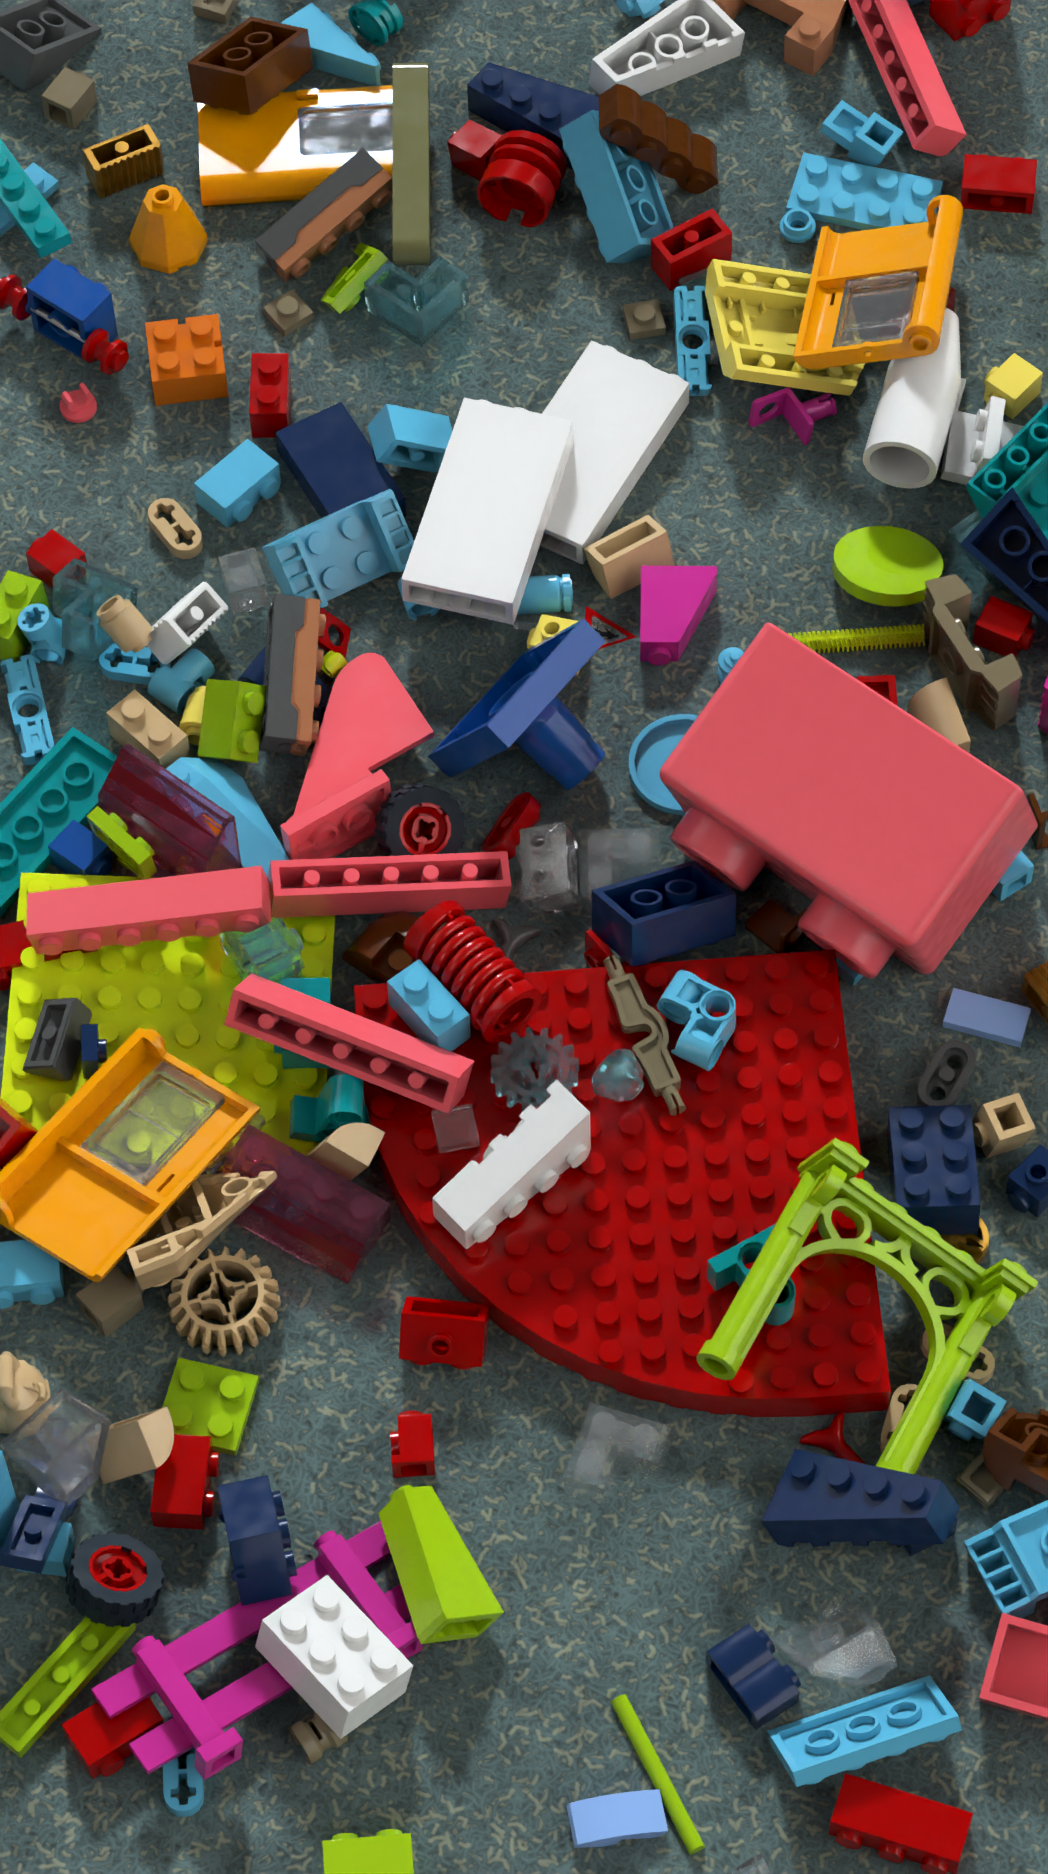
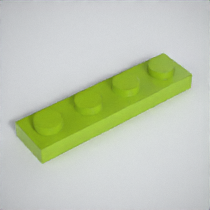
[0,1616,136,1758]

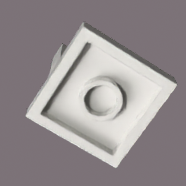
[940,396,1024,485]

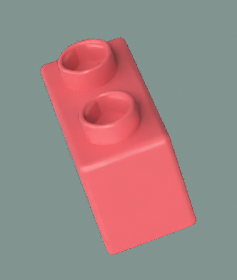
[660,622,1038,979]

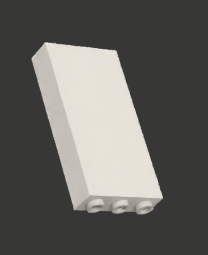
[540,340,690,565]
[401,398,574,625]

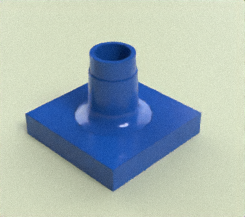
[428,619,606,791]

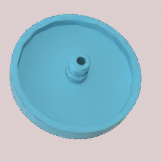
[628,714,698,815]

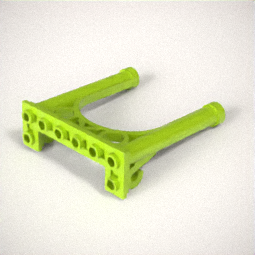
[696,1137,1038,1475]

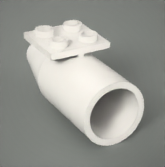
[863,308,966,489]

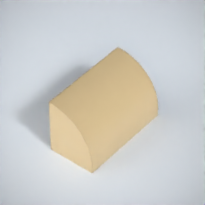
[584,515,675,599]
[907,677,971,753]
[300,1123,385,1187]
[85,1406,174,1484]

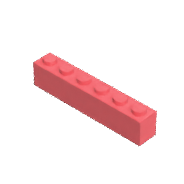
[848,0,967,157]
[267,851,512,918]
[26,865,271,955]
[224,973,474,1113]

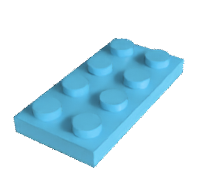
[786,152,944,230]
[767,1675,962,1787]

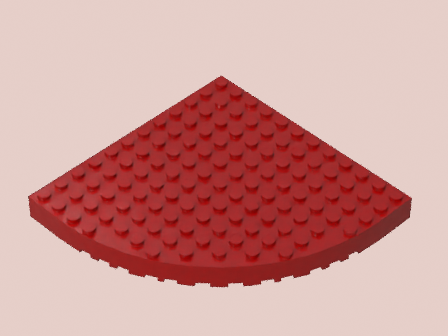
[354,949,891,1418]

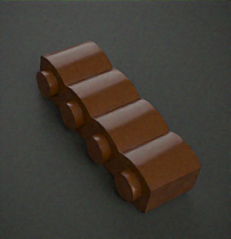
[598,84,718,194]

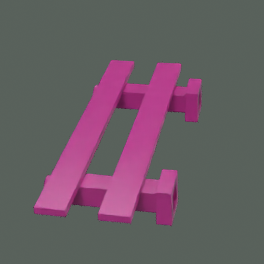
[91,1521,423,1780]

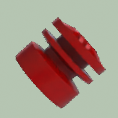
[477,130,567,227]

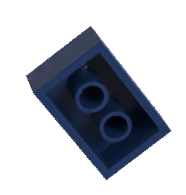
[592,860,736,967]
[887,1105,980,1235]

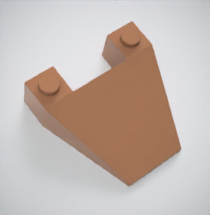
[712,0,849,76]

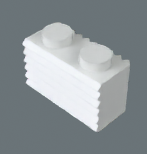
[147,582,228,665]

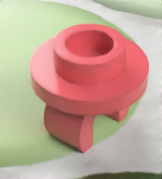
[60,382,97,423]

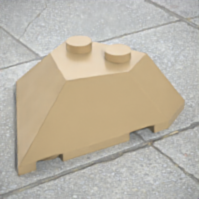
[126,1171,278,1290]

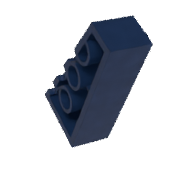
[467,62,599,170]
[960,487,1048,626]
[761,1449,960,1547]

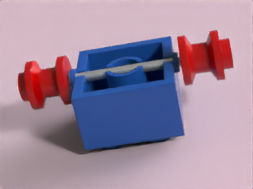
[0,258,129,375]

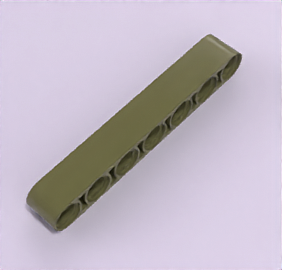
[392,62,430,266]

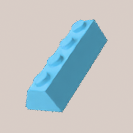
[559,110,674,264]

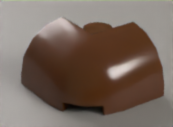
[342,911,451,983]
[983,1407,1048,1497]

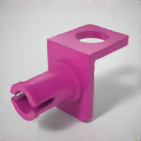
[748,387,837,445]

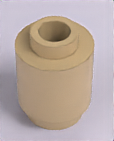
[96,595,153,653]

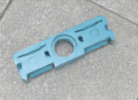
[673,286,712,396]
[0,655,55,766]

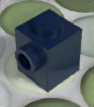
[1005,1144,1048,1218]

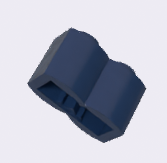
[705,1624,801,1730]

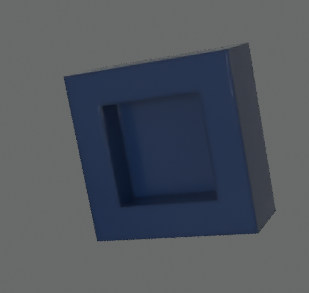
[81,1024,108,1079]

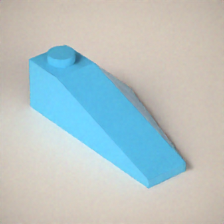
[152,757,290,877]

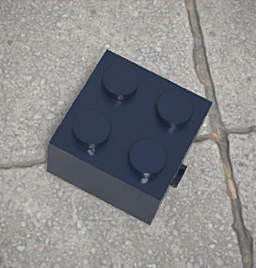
[217,1475,297,1606]

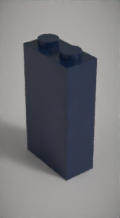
[275,402,406,518]

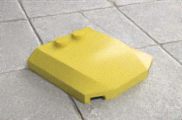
[705,259,865,396]

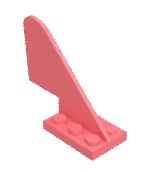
[280,653,434,860]

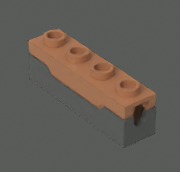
[255,148,392,282]
[259,593,326,756]

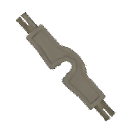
[603,955,686,1116]

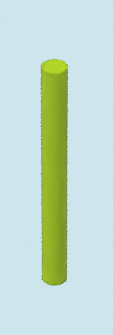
[611,1694,705,1855]

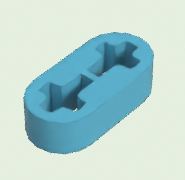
[99,643,171,685]
[163,1748,204,1817]

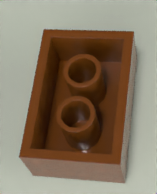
[187,17,313,115]

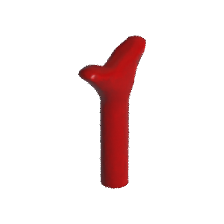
[800,1412,866,1464]

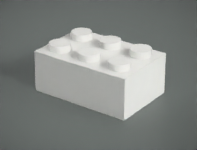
[255,1575,413,1739]

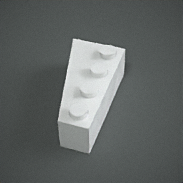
[588,0,745,96]
[432,1080,591,1249]

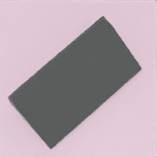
[22,998,92,1081]

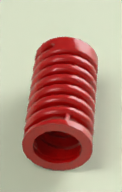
[403,900,542,1043]

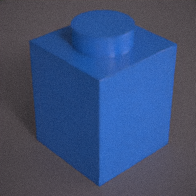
[48,819,113,876]

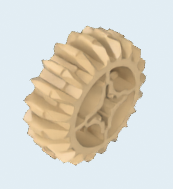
[168,1246,281,1358]

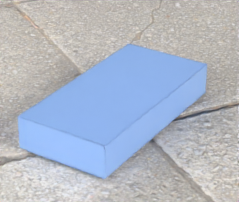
[942,988,1031,1047]

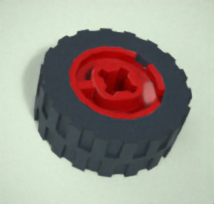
[374,783,466,856]
[65,1532,165,1627]

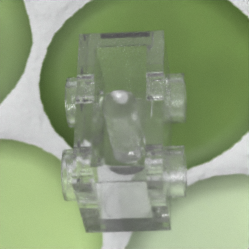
[516,821,581,915]

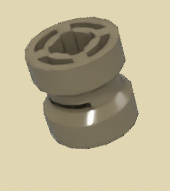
[288,1711,348,1765]

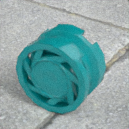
[348,0,404,47]

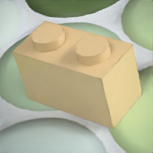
[106,689,191,775]

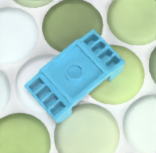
[262,489,414,608]
[964,1500,1048,1618]

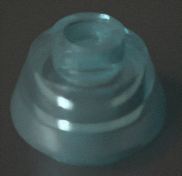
[591,1049,644,1102]

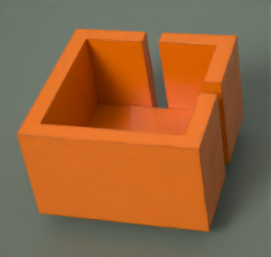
[145,314,229,406]

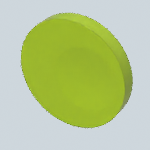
[832,526,943,607]

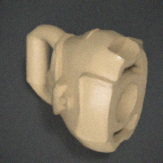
[0,1351,51,1438]

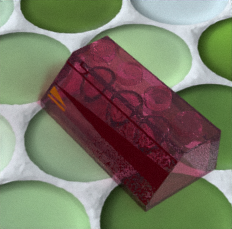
[98,743,242,876]
[221,1124,391,1285]

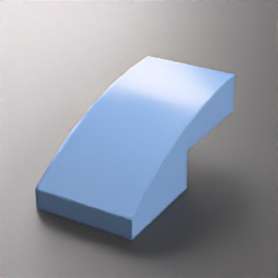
[567,1789,668,1848]

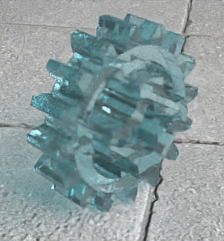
[490,1027,579,1112]

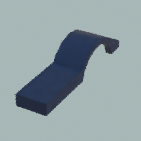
[0,1427,92,1574]

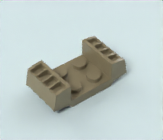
[921,574,1022,731]

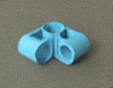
[656,970,736,1071]

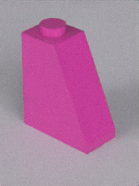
[640,566,717,666]

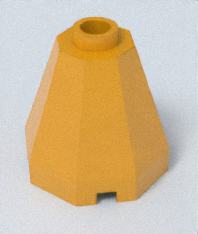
[129,184,208,274]

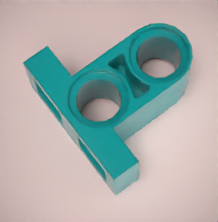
[289,1074,368,1143]
[707,1224,796,1325]

